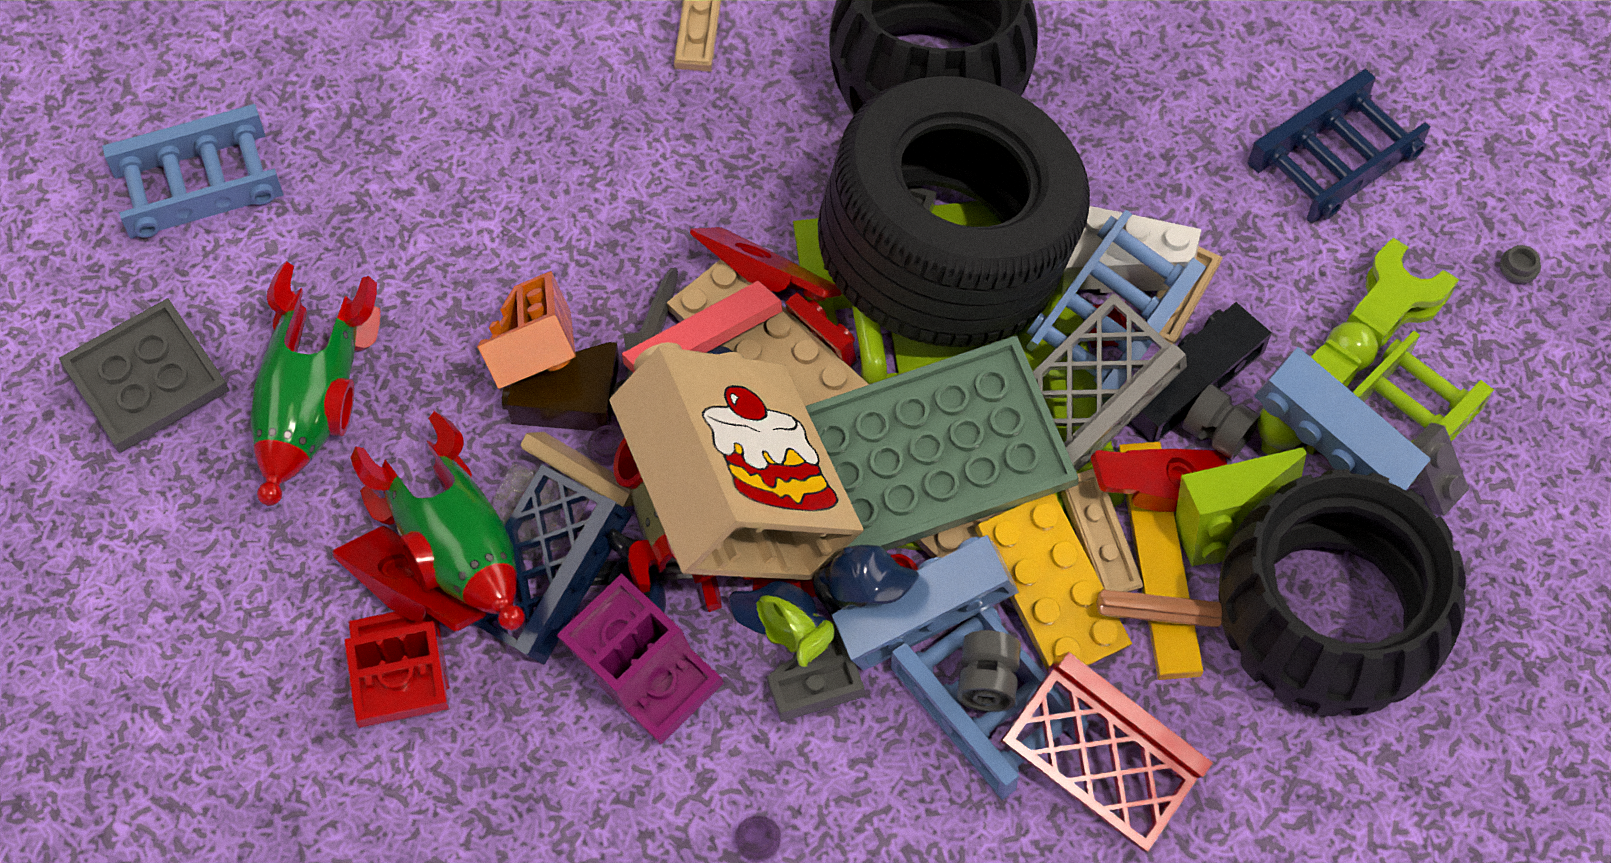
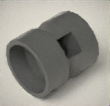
[1182,384,1261,460]
[957,630,1021,712]

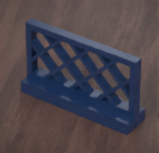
[472,464,632,665]

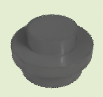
[1499,245,1541,283]

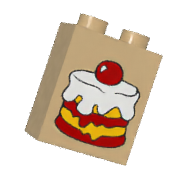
[609,342,864,580]

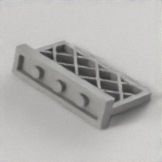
[1033,293,1187,471]

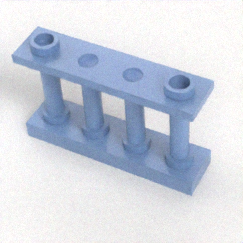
[102,104,284,239]
[1026,210,1206,404]
[890,606,1089,800]

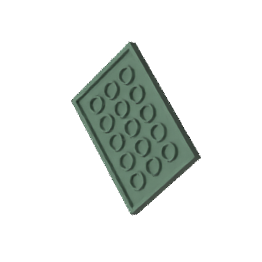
[805,335,1079,561]

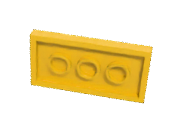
[974,494,1132,673]

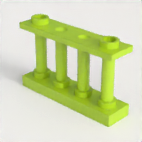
[1305,331,1494,484]

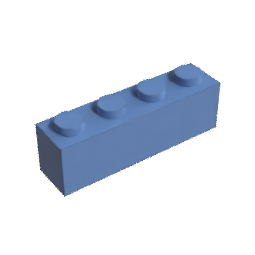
[1254,347,1431,490]
[832,535,1019,670]

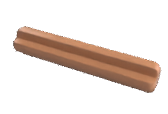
[1096,590,1222,628]

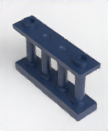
[1248,68,1431,224]

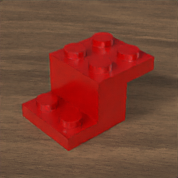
[344,612,450,728]

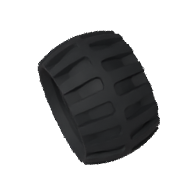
[829,0,1038,115]
[1218,469,1466,716]

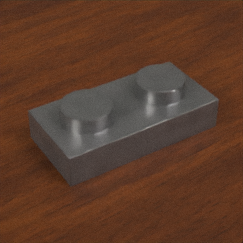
[1412,423,1469,516]

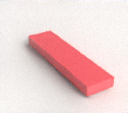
[622,281,783,373]

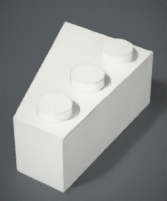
[1062,206,1201,295]

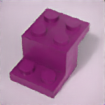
[557,574,724,745]

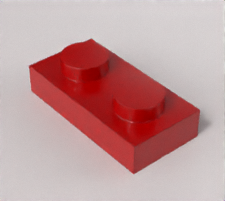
[785,292,857,367]

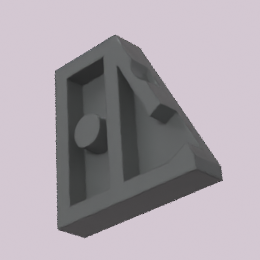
[767,620,865,722]

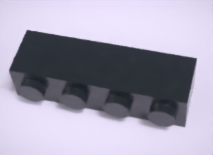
[1129,302,1272,442]

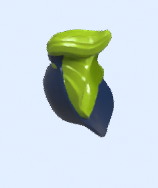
[729,581,834,667]

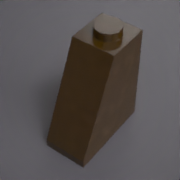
[502,342,620,432]

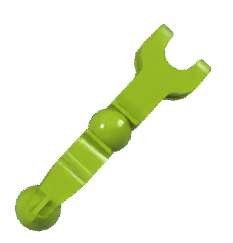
[1258,238,1459,455]

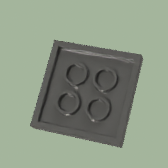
[59,298,230,453]

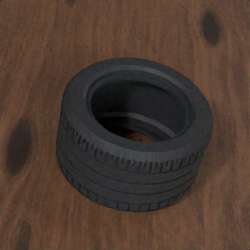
[818,76,1090,347]

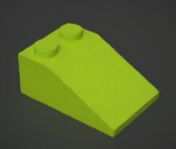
[1175,447,1307,567]

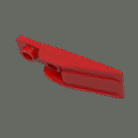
[690,227,842,301]
[1090,449,1227,512]
[333,526,487,631]

